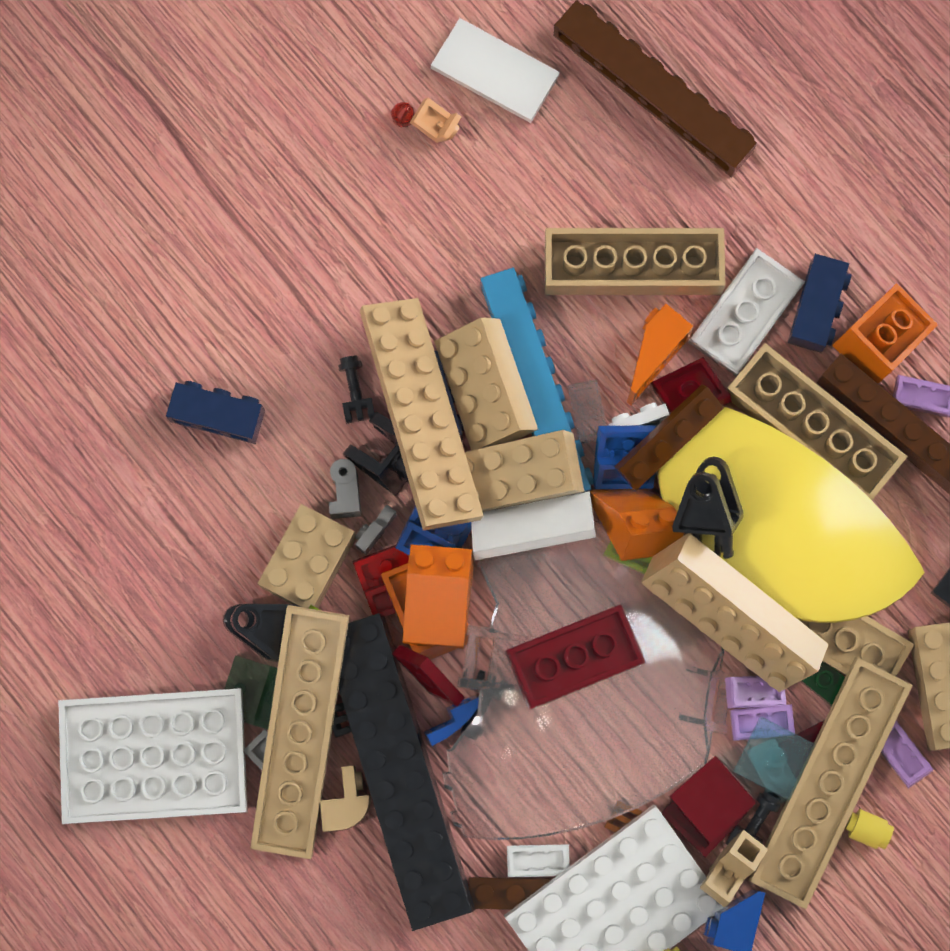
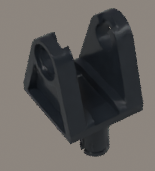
[343,412,409,496]
[673,457,743,559]
[223,604,300,662]

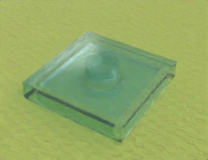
[733,716,815,800]

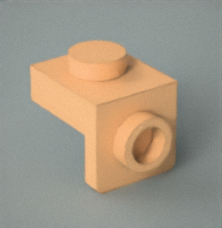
[410,98,461,143]

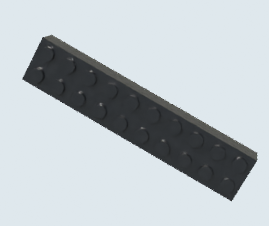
[339,613,476,931]

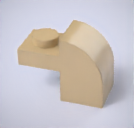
[320,765,371,832]
[700,830,768,907]

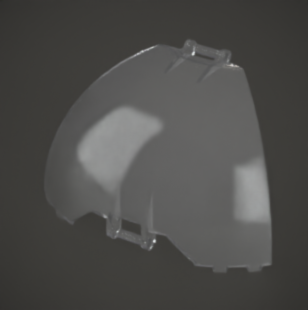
[442,519,736,840]

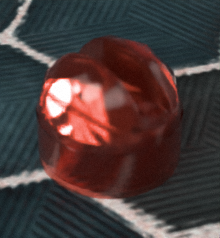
[391,102,415,127]

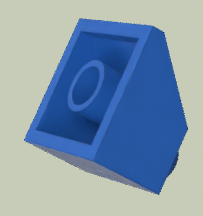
[703,890,765,951]

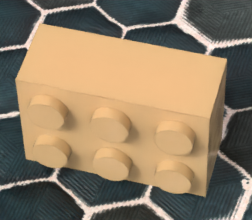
[257,504,356,608]

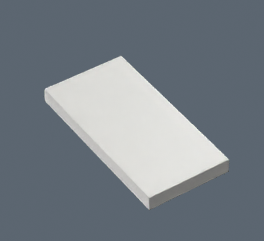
[431,18,560,123]
[688,248,805,376]
[471,491,596,560]

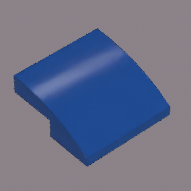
[594,425,657,489]
[395,505,472,555]
[424,695,481,746]

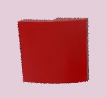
[352,545,409,617]

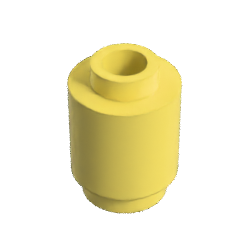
[845,809,894,849]

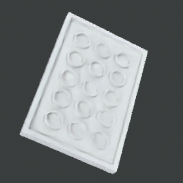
[58,688,248,824]
[503,804,723,951]

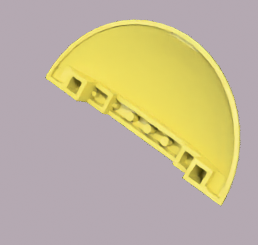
[658,406,925,623]

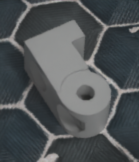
[329,459,361,519]

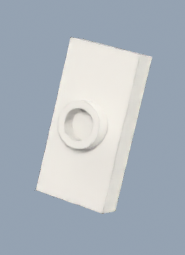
[507,844,570,877]

